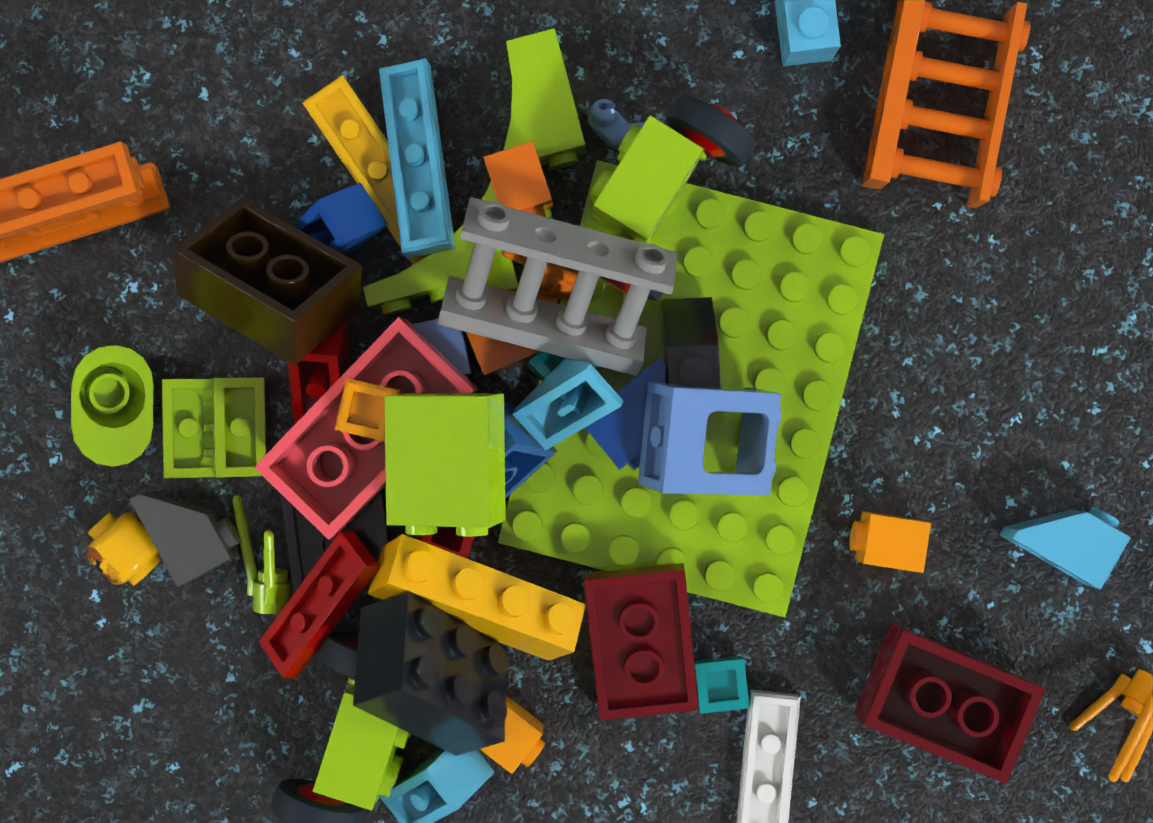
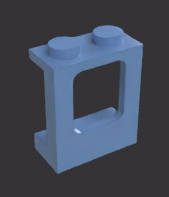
[638,382,781,495]

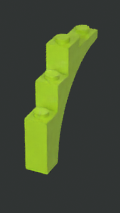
[363,28,586,316]

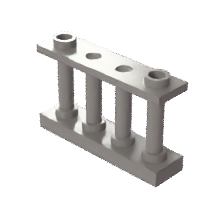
[437,197,677,376]

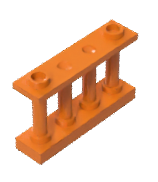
[861,0,1031,208]

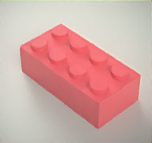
[254,317,479,540]

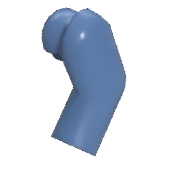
[588,99,646,149]

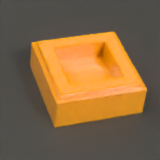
[335,378,400,442]

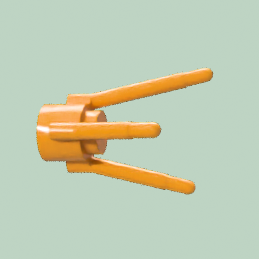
[1069,669,1153,782]

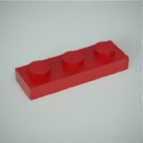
[259,530,380,678]

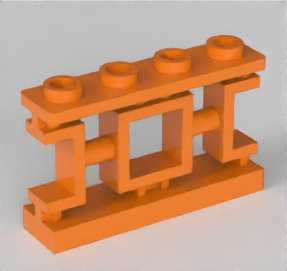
[0,141,170,263]

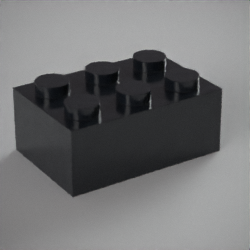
[353,591,508,756]

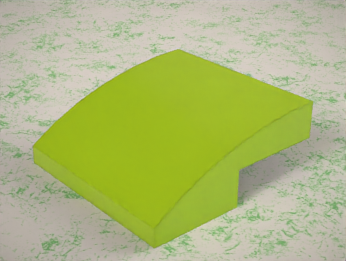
[162,377,266,478]

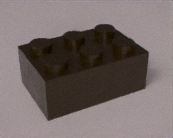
[172,197,362,365]

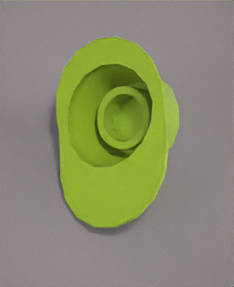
[71,345,154,467]

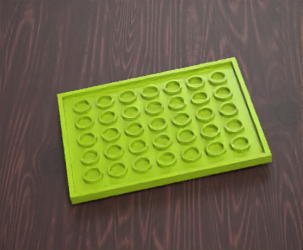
[498,160,884,617]

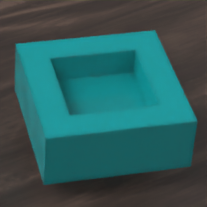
[694,656,750,714]

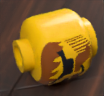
[86,512,162,586]

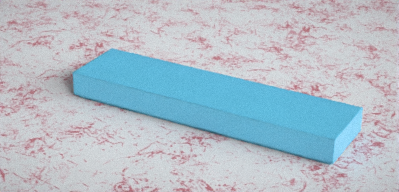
[379,58,455,259]

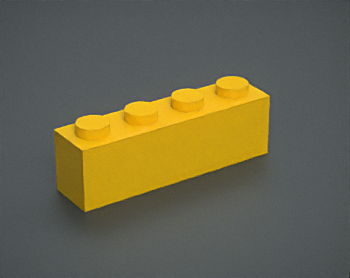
[368,534,586,661]

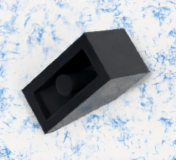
[661,297,721,388]

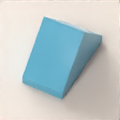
[512,358,623,451]

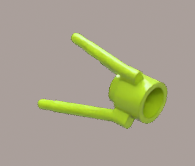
[232,495,293,614]

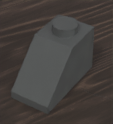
[130,492,241,587]

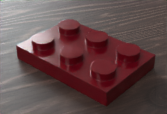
[583,563,699,720]

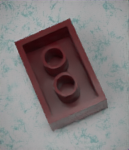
[853,623,1045,784]

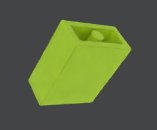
[384,393,506,537]

